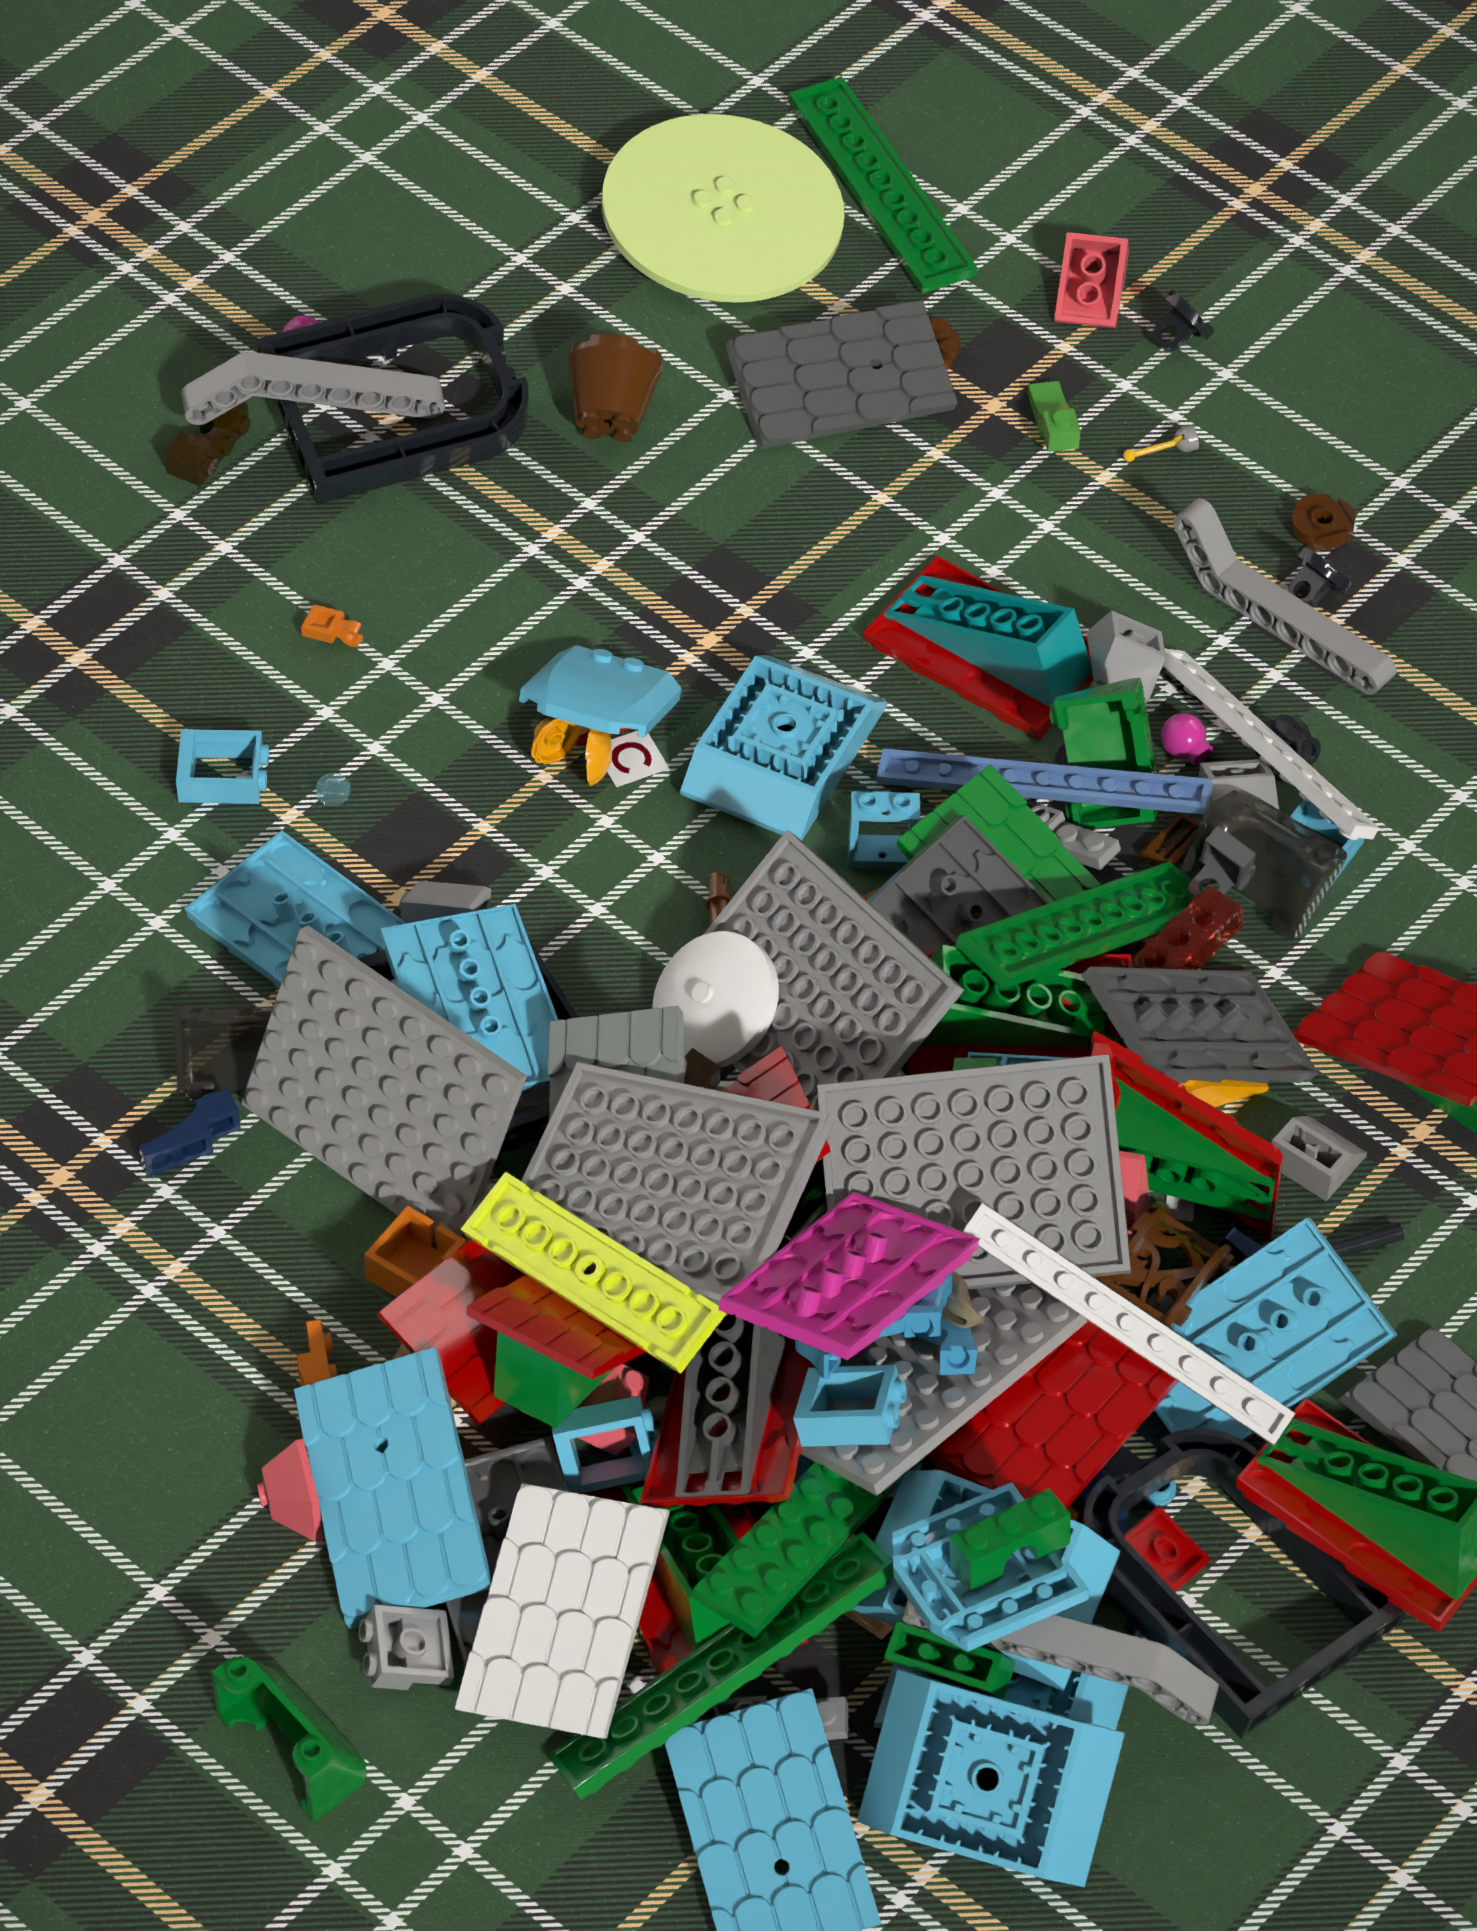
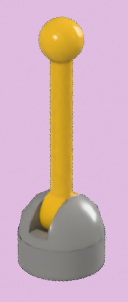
[1123,425,1199,462]

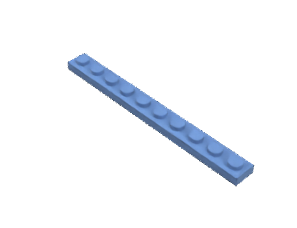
[876,748,1213,815]

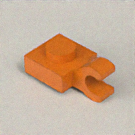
[301,604,363,647]

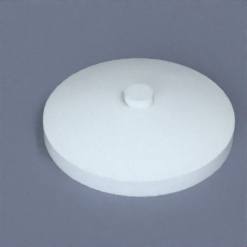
[652,931,779,1067]

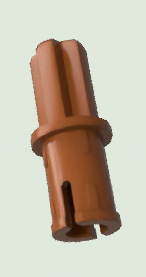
[706,872,732,925]

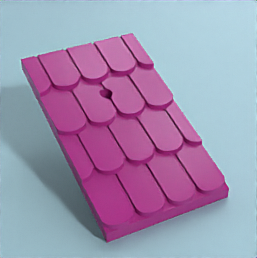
[718,1191,980,1360]

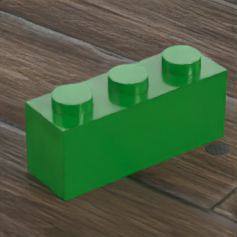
[884,1621,1016,1698]

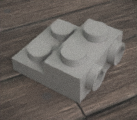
[359,1604,454,1690]

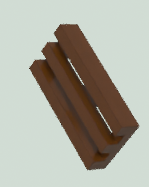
[1141,812,1208,867]

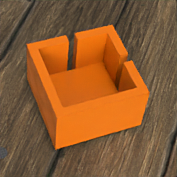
[364,1205,467,1297]

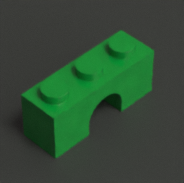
[949,1488,1071,1592]

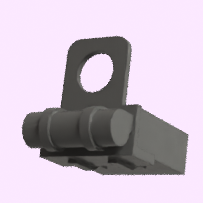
[1188,826,1256,907]

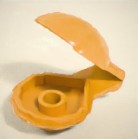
[531,717,612,786]

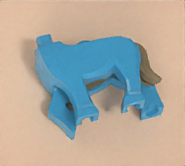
[795,1271,984,1379]

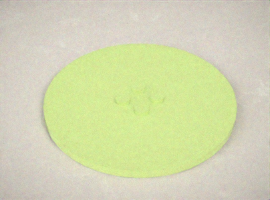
[602,114,844,302]

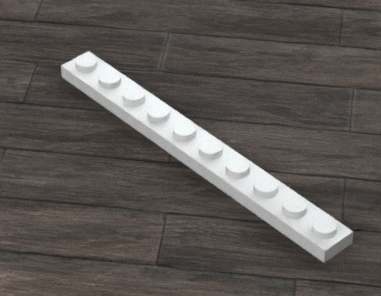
[1163,648,1379,840]
[963,1203,1295,1446]

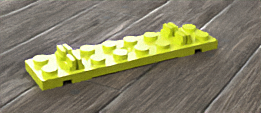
[460,1172,726,1374]

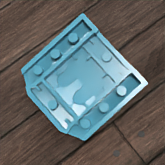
[519,645,682,737]
[892,1482,1089,1652]

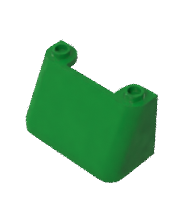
[1050,678,1158,829]
[211,1656,367,1823]

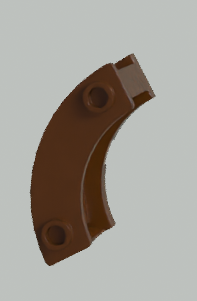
[1095,1201,1235,1330]

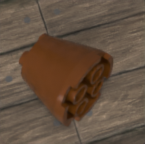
[568,334,663,442]

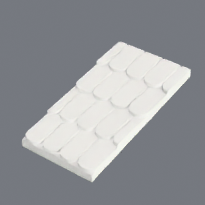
[455,1483,670,1739]

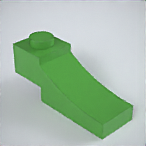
[1028,381,1081,452]

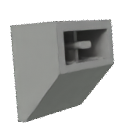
[1086,610,1166,703]
[1199,759,1281,833]
[1272,1116,1367,1201]

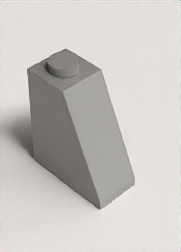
[398,881,491,923]

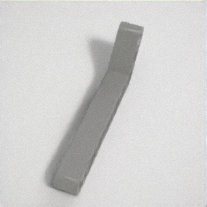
[181,352,445,425]
[1173,498,1397,695]
[902,1599,1219,1725]

